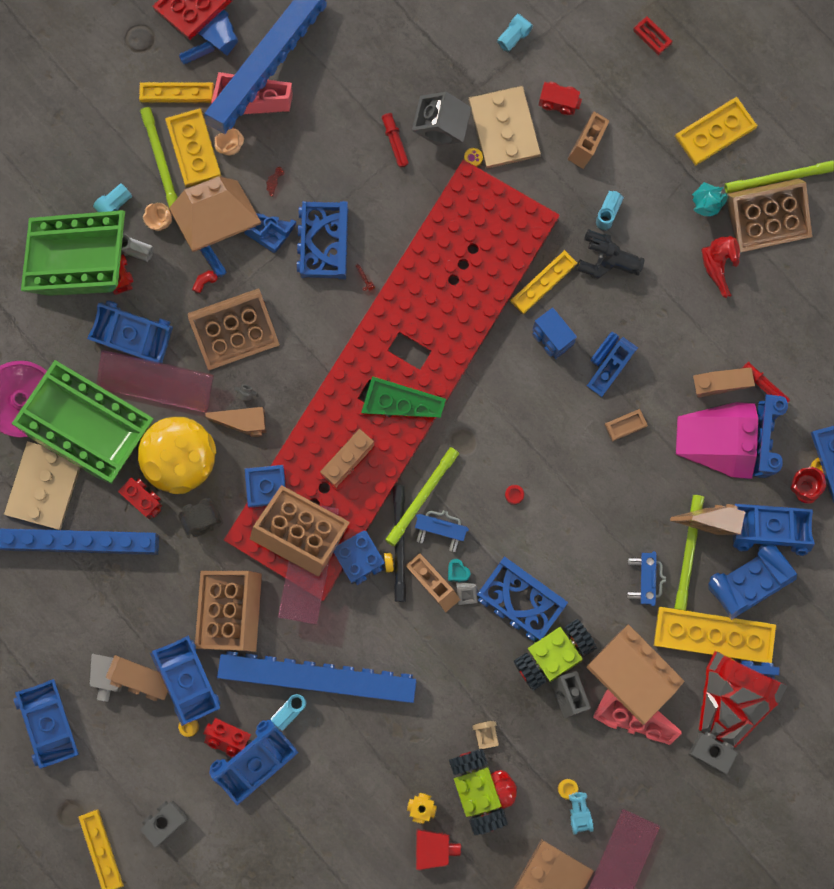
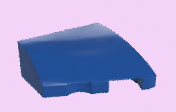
[198,10,238,56]
[245,213,296,254]

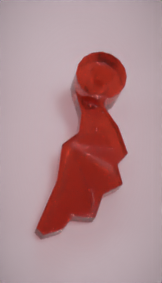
[266,167,285,197]
[355,264,375,291]

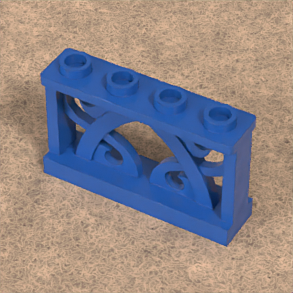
[297,201,348,279]
[477,556,568,642]

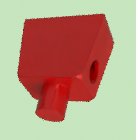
[416,829,461,870]

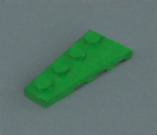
[361,376,446,418]

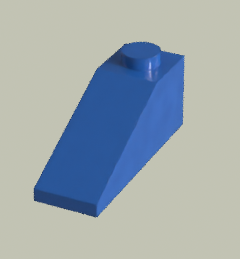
[587,337,638,397]

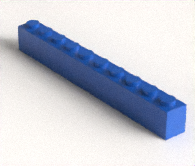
[204,0,327,134]
[0,529,159,555]
[217,651,416,703]

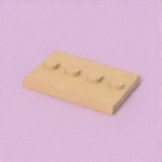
[469,86,541,169]
[4,441,80,530]

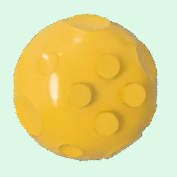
[138,417,216,494]

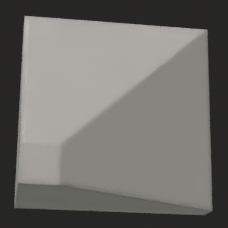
[456,582,478,605]

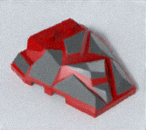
[698,650,787,748]

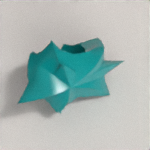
[692,182,728,217]

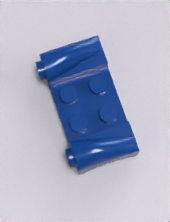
[87,300,173,364]
[752,394,788,478]
[733,504,815,556]
[708,544,797,620]
[150,636,220,726]
[14,679,79,769]
[209,720,298,805]

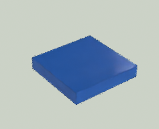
[245,465,286,508]

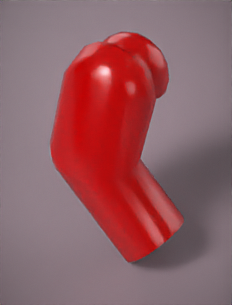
[192,270,218,294]

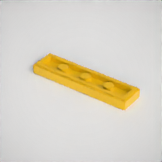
[139,82,214,103]
[510,250,577,315]
[78,809,124,889]

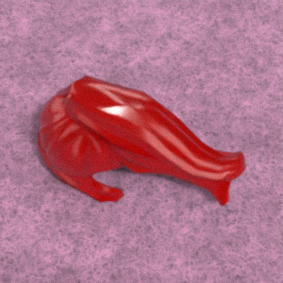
[701,236,740,298]

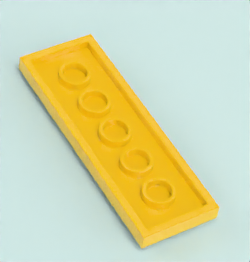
[653,607,776,663]

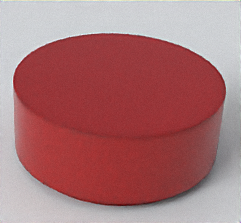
[505,485,524,505]

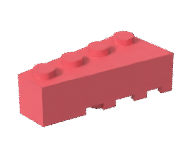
[211,72,293,114]

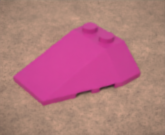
[676,402,758,479]

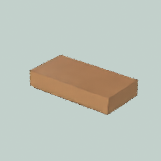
[605,409,648,442]

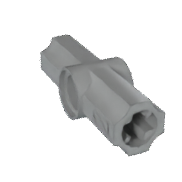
[121,234,154,262]

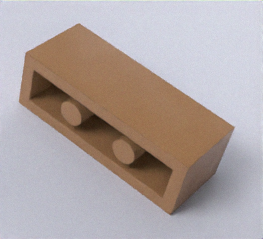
[320,429,375,488]
[106,655,168,701]

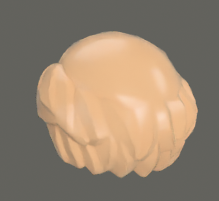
[215,128,244,156]
[143,203,172,231]

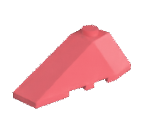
[593,689,682,745]

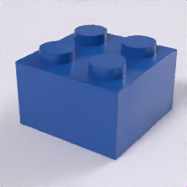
[532,307,577,359]

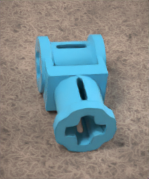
[569,792,594,835]

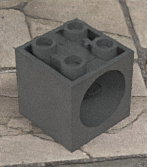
[412,92,472,146]

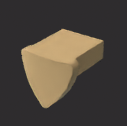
[472,721,499,749]

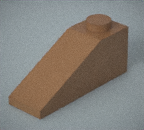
[567,112,609,169]
[693,368,755,398]
[205,407,267,437]
[405,553,460,612]

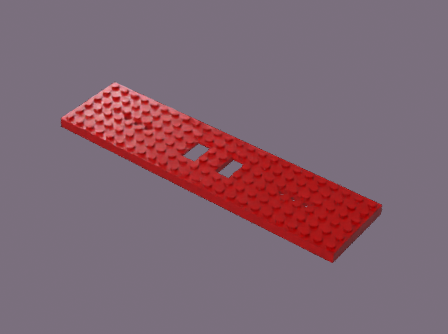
[224,159,560,602]

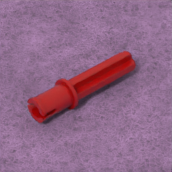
[381,113,408,167]
[743,362,790,403]

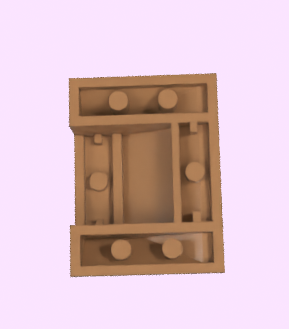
[169,176,261,252]

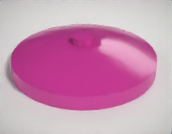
[0,361,47,438]

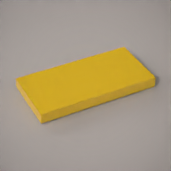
[675,97,757,166]
[165,108,221,188]

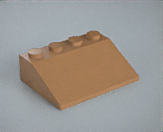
[727,179,812,252]
[188,288,280,370]
[250,485,350,577]
[195,571,262,652]
[587,624,685,725]
[513,839,594,889]

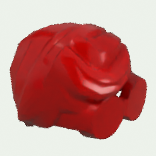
[791,467,826,504]
[491,770,517,809]

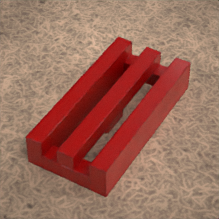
[633,16,672,56]

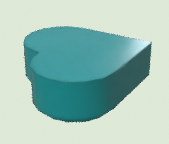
[448,559,471,582]

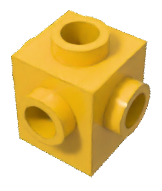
[407,793,437,824]

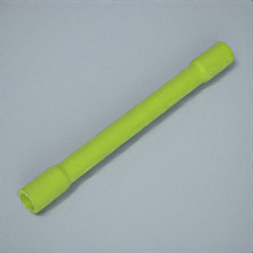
[140,107,178,208]
[724,160,834,194]
[385,447,459,547]
[674,495,704,611]

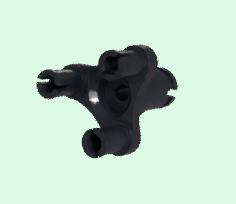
[576,229,645,280]

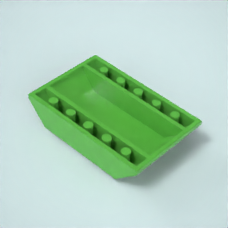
[21,210,125,296]
[11,360,154,484]

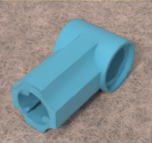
[497,14,533,52]
[93,183,132,212]
[596,191,624,230]
[270,694,307,731]

